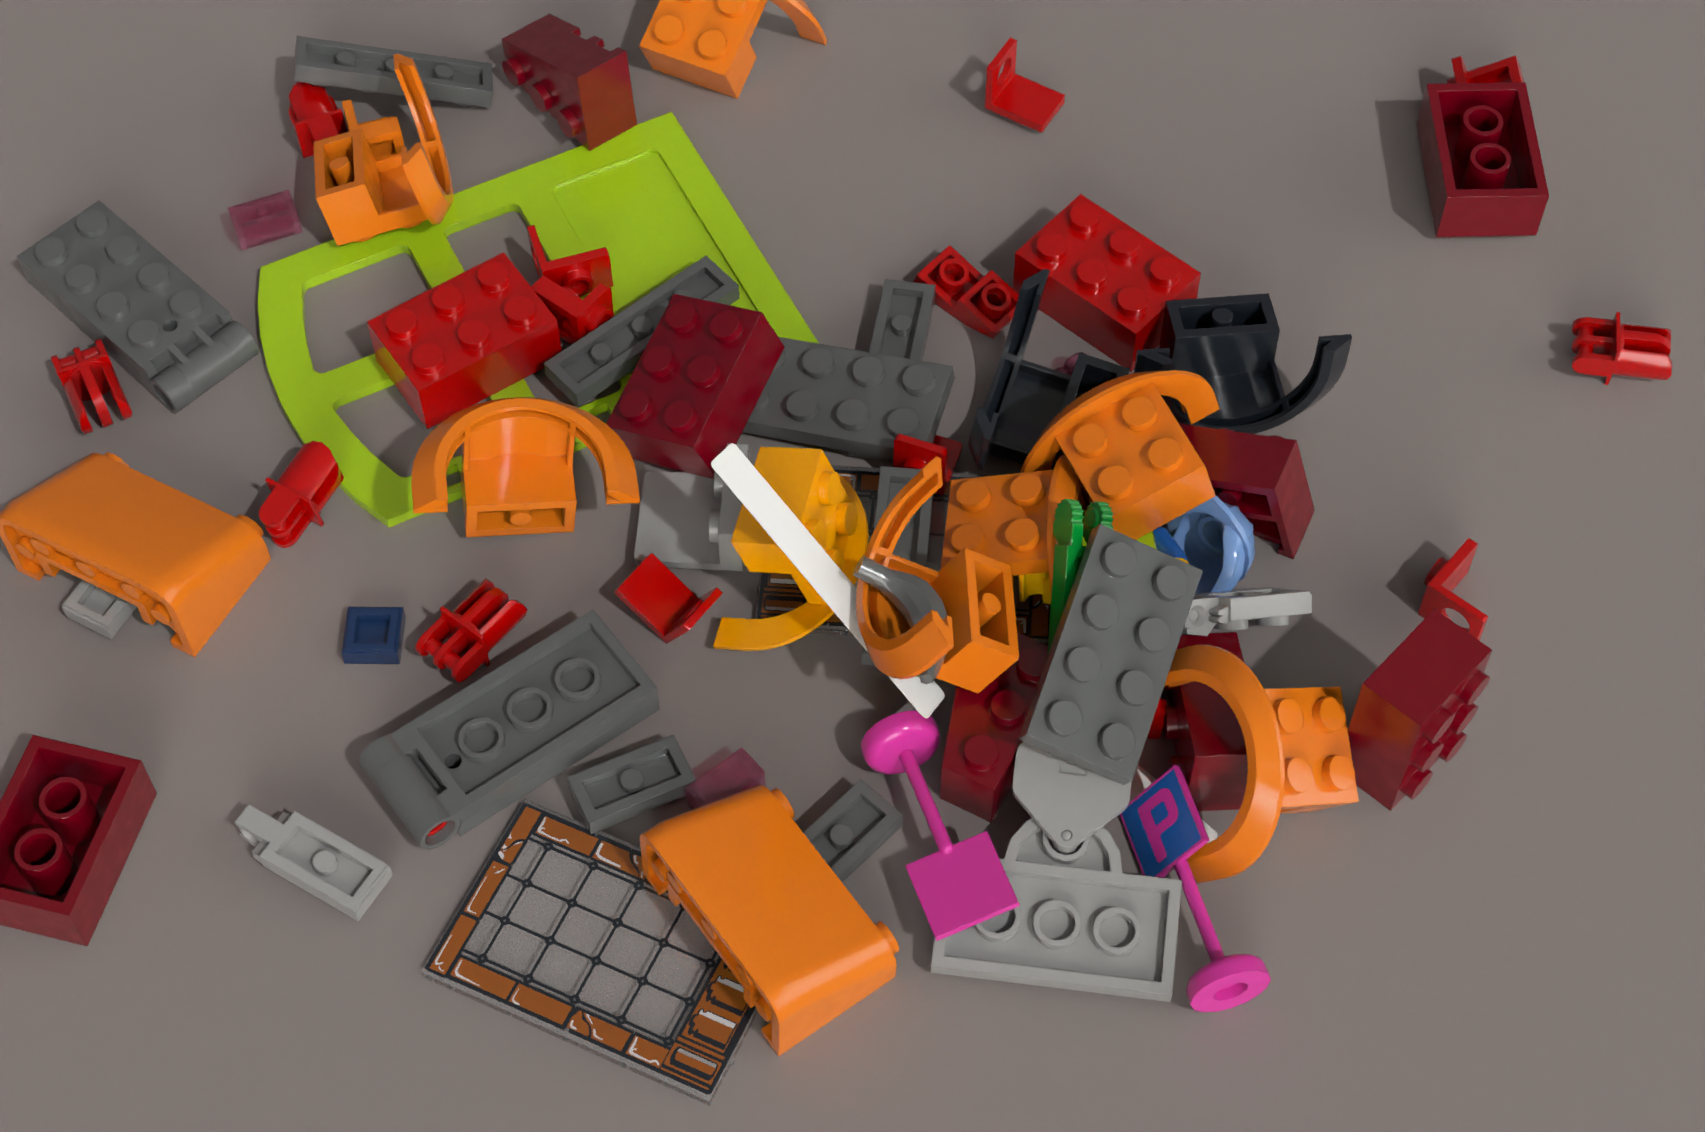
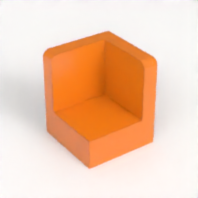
[341,99,404,160]

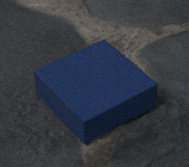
[341,606,406,664]

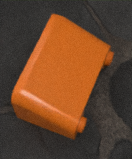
[0,452,271,657]
[640,784,899,1056]

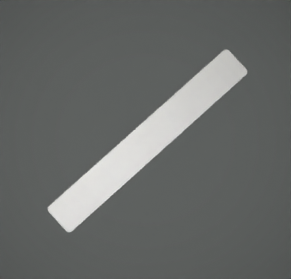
[711,443,945,719]

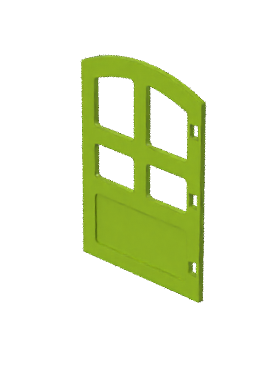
[258,112,819,528]

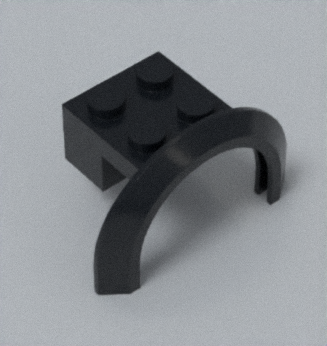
[968,269,1130,471]
[1134,293,1352,434]

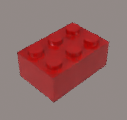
[1012,194,1201,372]
[367,252,562,429]

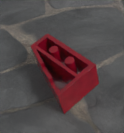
[501,13,637,151]
[1178,422,1315,559]
[940,632,1048,823]
[1163,632,1248,811]

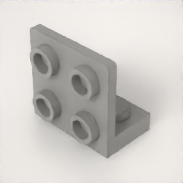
[634,443,750,571]

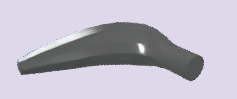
[853,555,947,684]

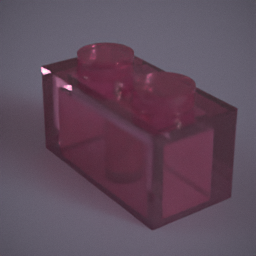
[228,190,303,250]
[685,747,766,810]

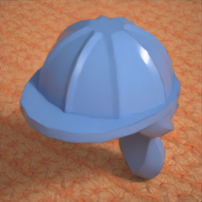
[1167,496,1255,594]

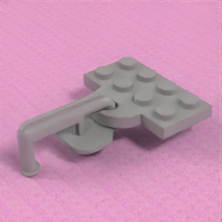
[931,741,1182,1002]

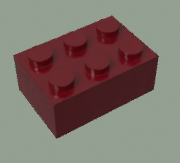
[1416,82,1549,237]
[606,294,785,479]
[1348,609,1492,811]
[0,735,157,947]

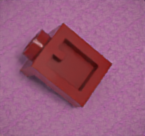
[531,275,614,345]

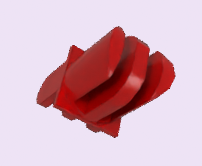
[288,82,347,158]
[1572,312,1672,385]
[51,338,132,434]
[259,441,344,548]
[415,578,528,683]

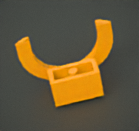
[713,446,869,651]

